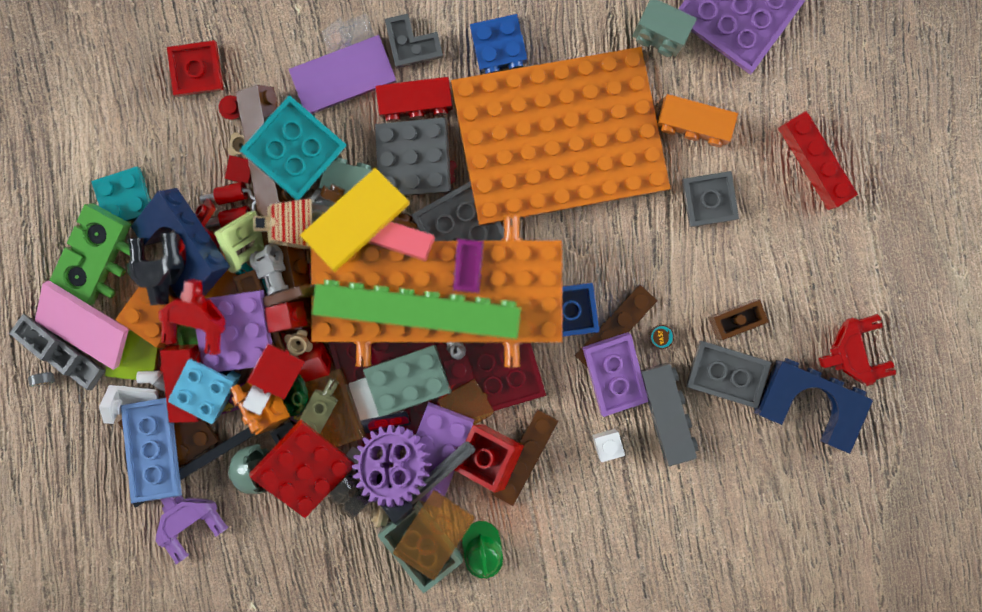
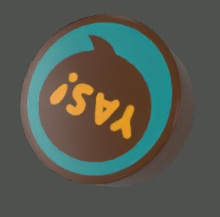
[649,325,674,349]

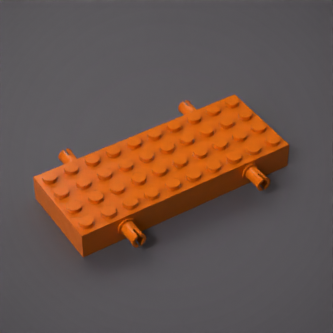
[311,215,563,367]

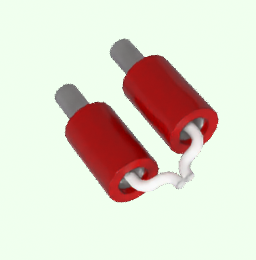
[200,181,256,228]

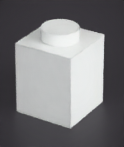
[592,429,625,462]

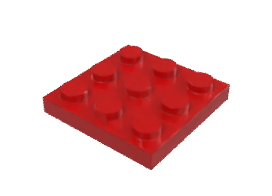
[249,419,355,518]

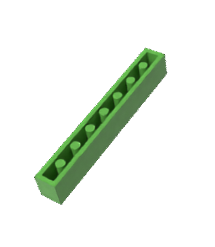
[312,280,522,339]

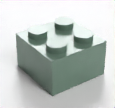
[632,0,697,57]

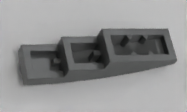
[9,314,105,391]

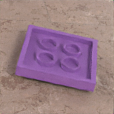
[196,290,272,372]

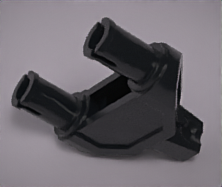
[127,233,184,305]

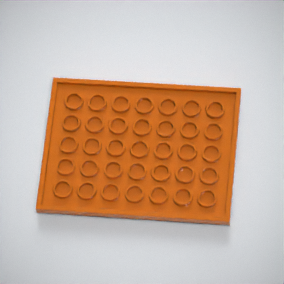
[451,47,671,226]

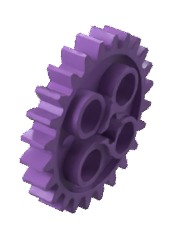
[352,425,431,507]

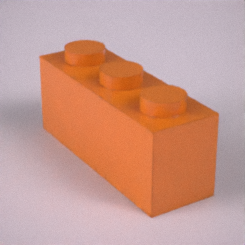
[657,94,738,147]

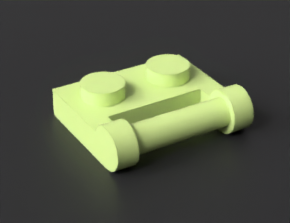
[215,211,264,273]

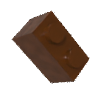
[708,299,769,340]

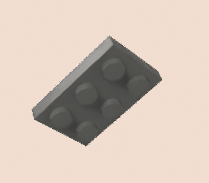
[686,340,772,408]

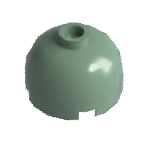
[228,444,269,495]

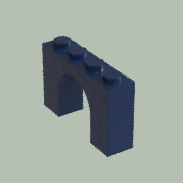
[131,188,230,298]
[754,358,873,454]

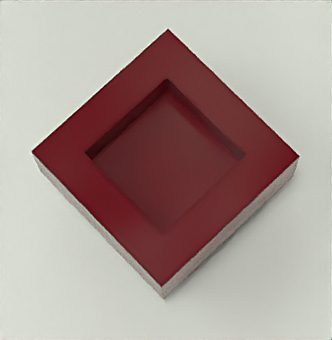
[443,355,474,386]

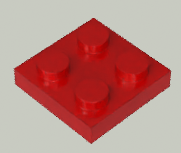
[166,40,224,97]

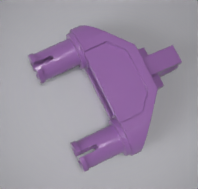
[156,496,229,565]

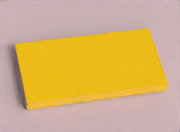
[300,168,410,272]

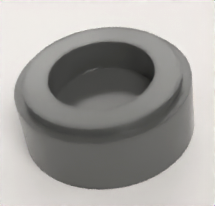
[28,372,55,387]

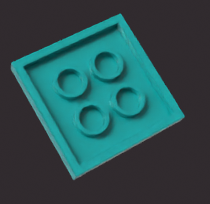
[239,95,347,200]

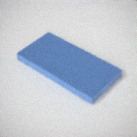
[120,398,182,503]

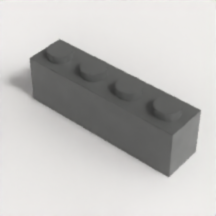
[641,363,699,467]

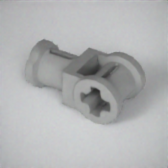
[250,243,289,296]

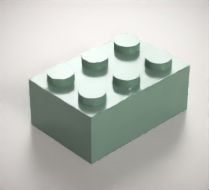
[363,344,452,417]
[377,501,463,594]

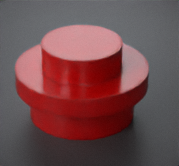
[218,95,240,120]

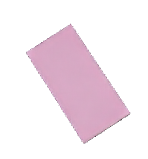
[35,280,129,370]

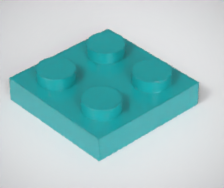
[91,166,151,222]

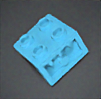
[168,359,241,424]

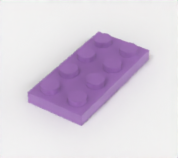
[399,402,474,508]

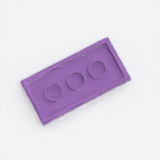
[289,35,397,114]

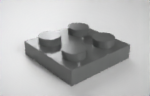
[682,171,739,228]

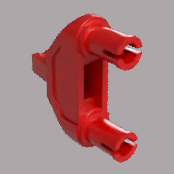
[158,279,225,355]
[818,314,896,386]

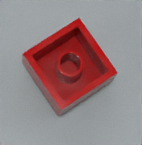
[454,424,524,493]

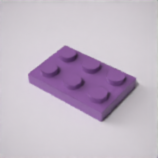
[582,332,649,417]

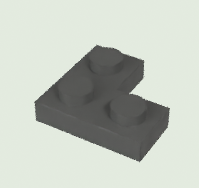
[385,14,443,68]

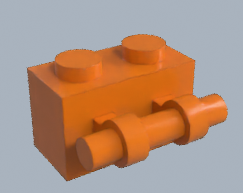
[230,382,291,435]

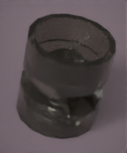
[327,473,370,520]

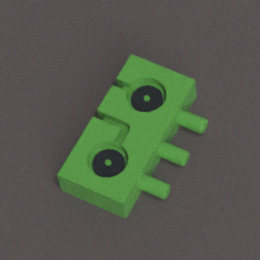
[49,203,132,305]

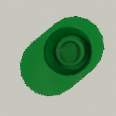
[462,521,503,579]

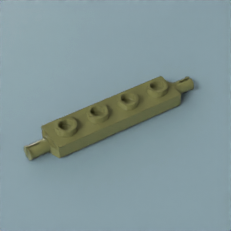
[269,378,339,497]

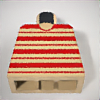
[253,199,312,249]

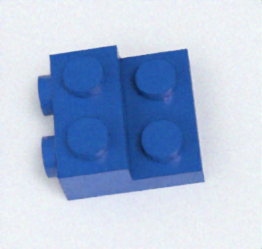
[470,14,527,74]

